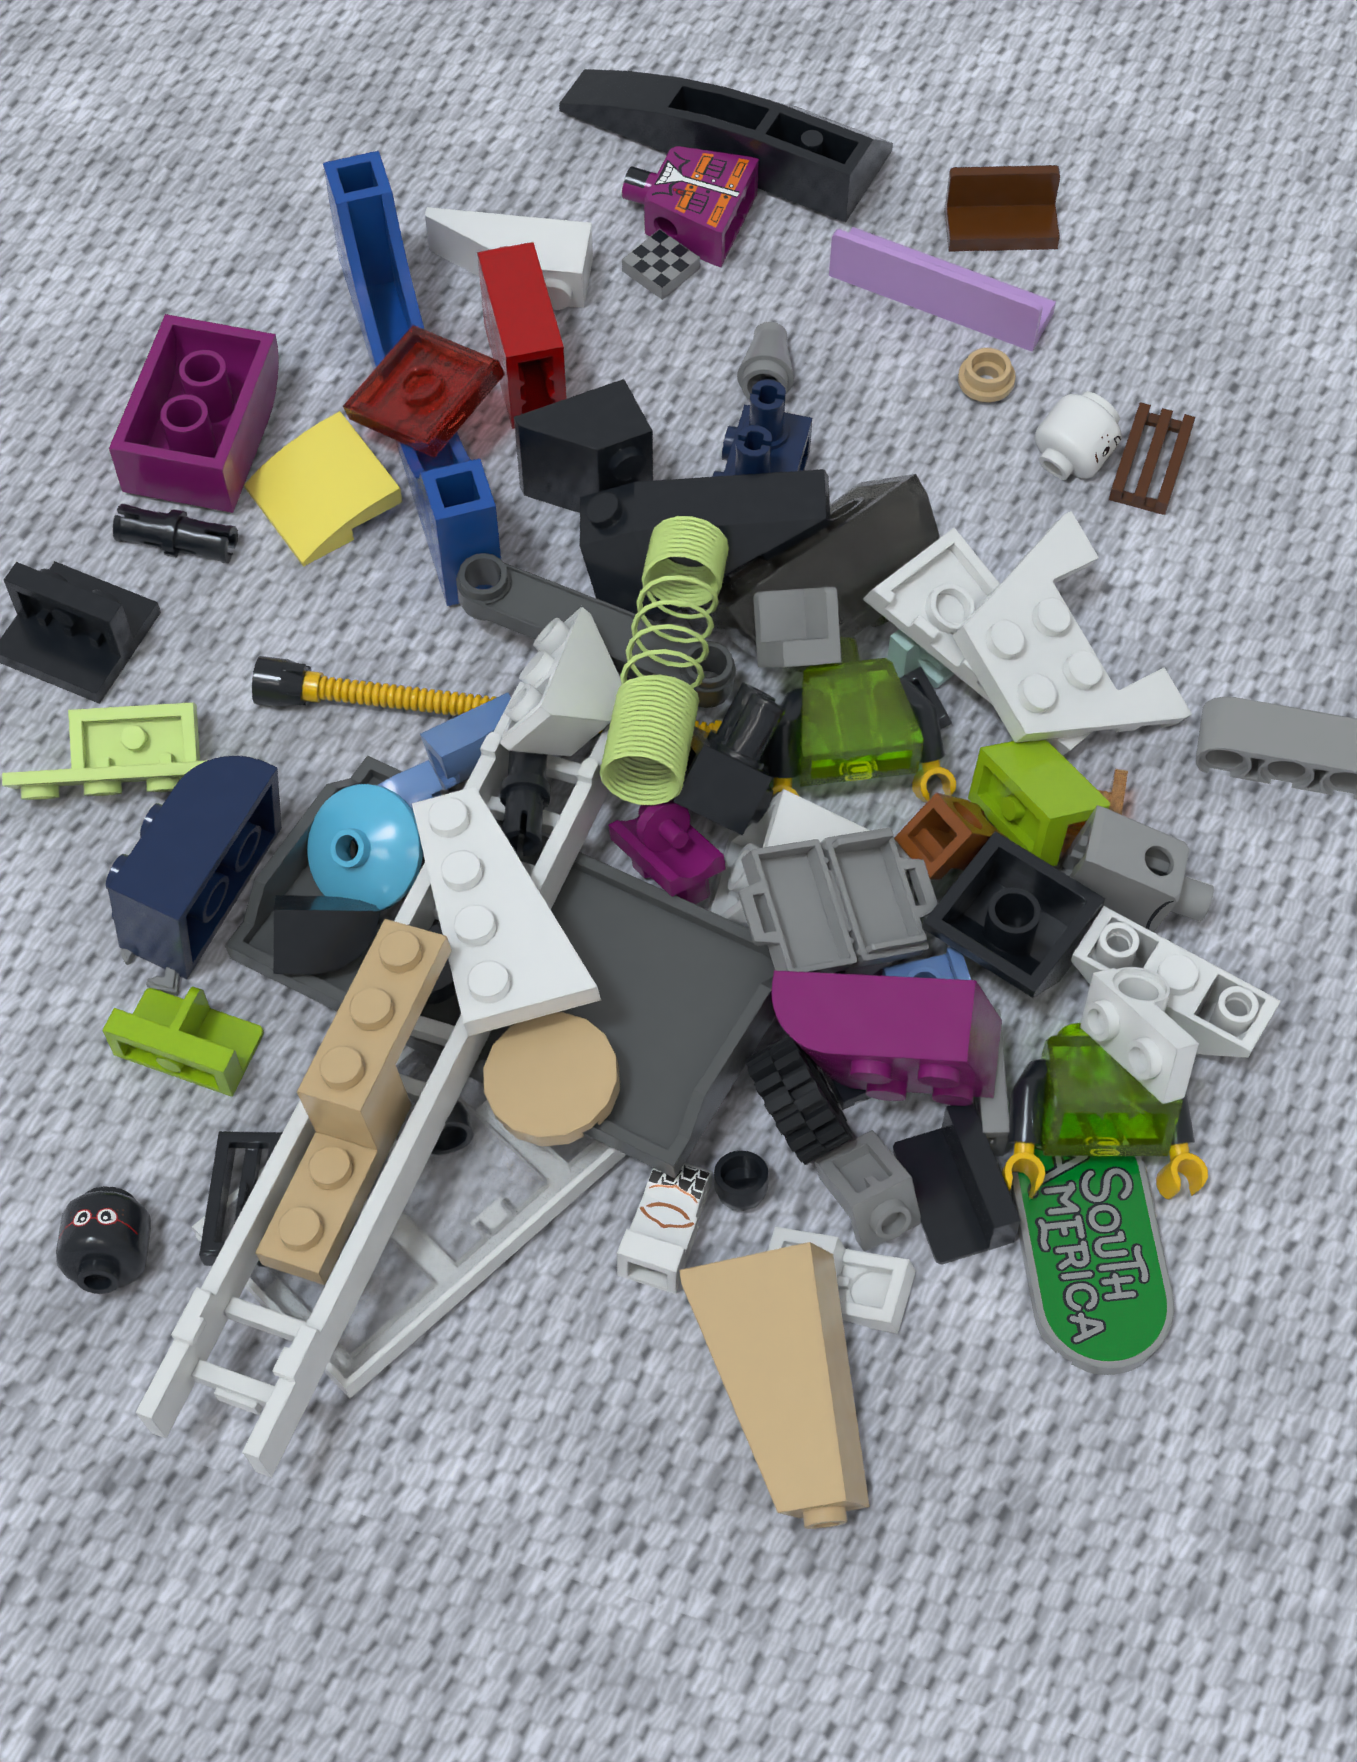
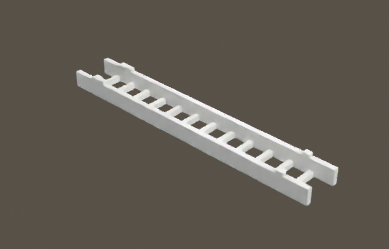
[136,681,610,1478]

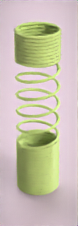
[599,516,729,805]

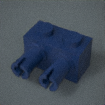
[712,379,813,477]

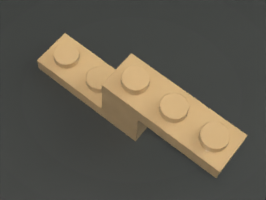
[255,919,452,1285]

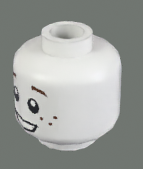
[1035,391,1122,480]

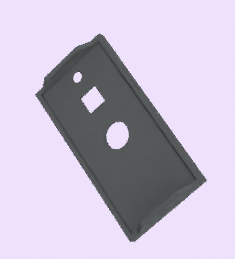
[225,755,776,1178]

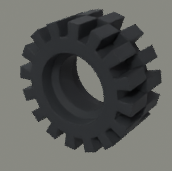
[745,1035,853,1165]

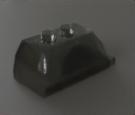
[681,474,940,672]

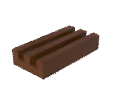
[1109,402,1196,515]

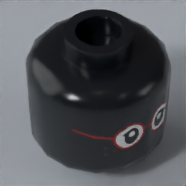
[56,1186,151,1294]

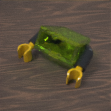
[768,637,956,802]
[1001,1023,1208,1199]

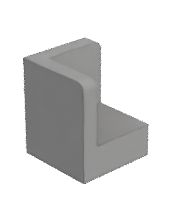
[753,587,841,667]

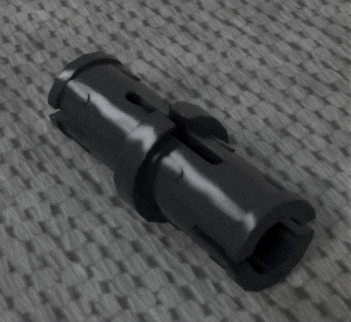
[113,504,238,564]
[500,751,551,856]

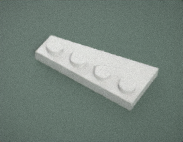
[412,787,601,1036]

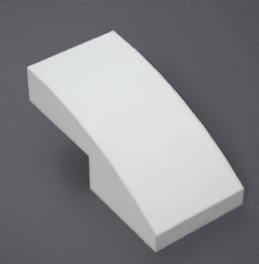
[767,1227,916,1334]

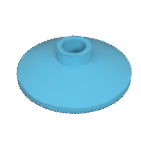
[307,784,423,911]

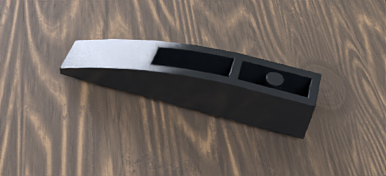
[559,69,893,222]

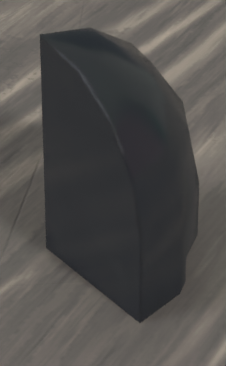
[273,895,380,974]

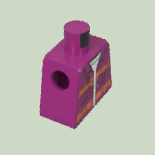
[622,146,759,267]

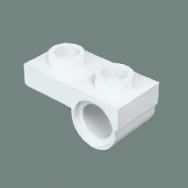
[1080,967,1199,1104]

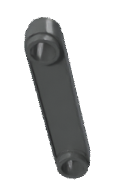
[456,553,736,708]

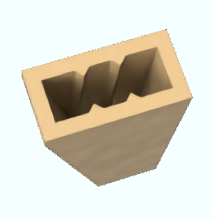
[680,1242,870,1529]

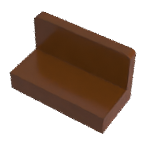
[944,165,1060,252]

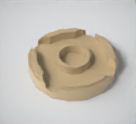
[483,1012,620,1146]

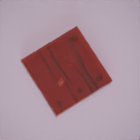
[342,325,505,458]

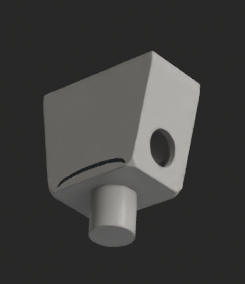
[1059,805,1214,932]

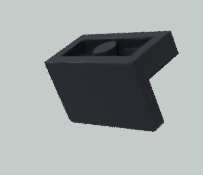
[893,1103,1021,1265]

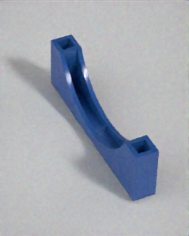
[323,151,501,606]

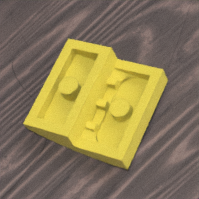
[244,411,402,567]

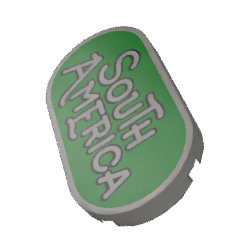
[1010,1111,1174,1375]

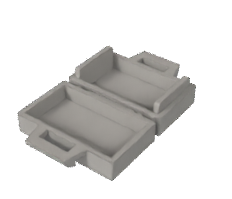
[738,828,938,973]

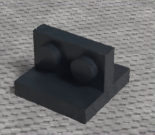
[0,561,161,704]

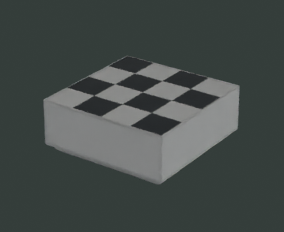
[622,229,700,300]

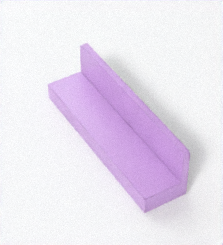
[829,227,1056,352]

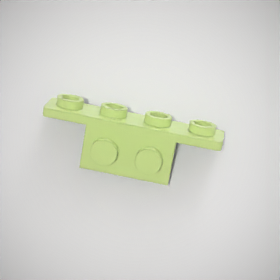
[2,702,208,800]

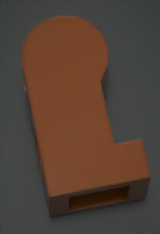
[894,792,1008,881]

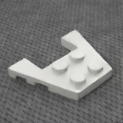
[952,511,1192,743]

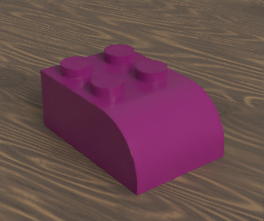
[109,314,279,513]
[772,970,1002,1106]

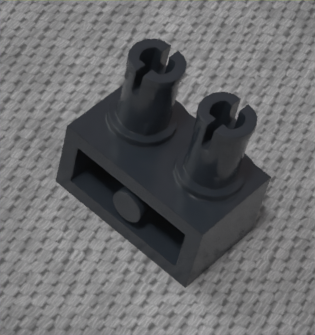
[672,682,786,836]

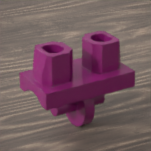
[608,800,726,904]

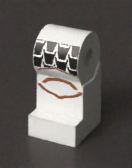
[617,1163,713,1294]

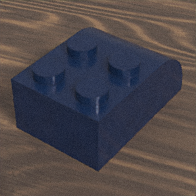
[106,756,282,979]

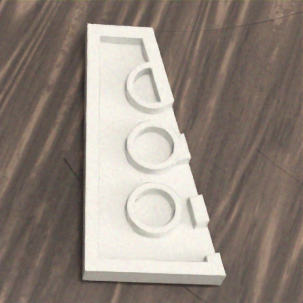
[863,528,1093,755]

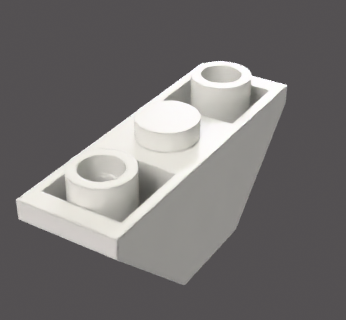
[499,607,622,756]
[1071,906,1281,1058]

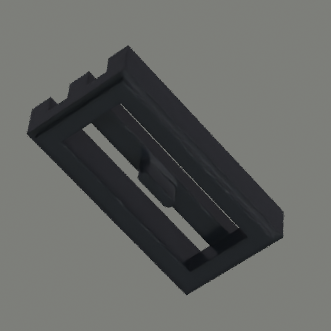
[199,1131,283,1267]

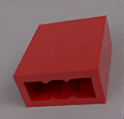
[477,242,567,429]

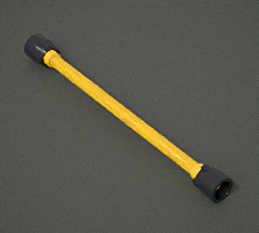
[252,656,769,767]

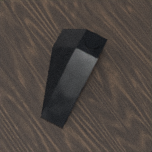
[579,469,831,621]

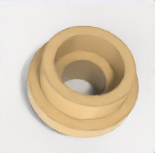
[958,348,1016,402]

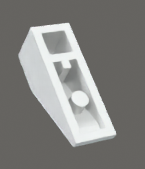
[425,207,593,310]

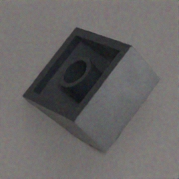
[514,379,653,513]
[922,831,1106,998]

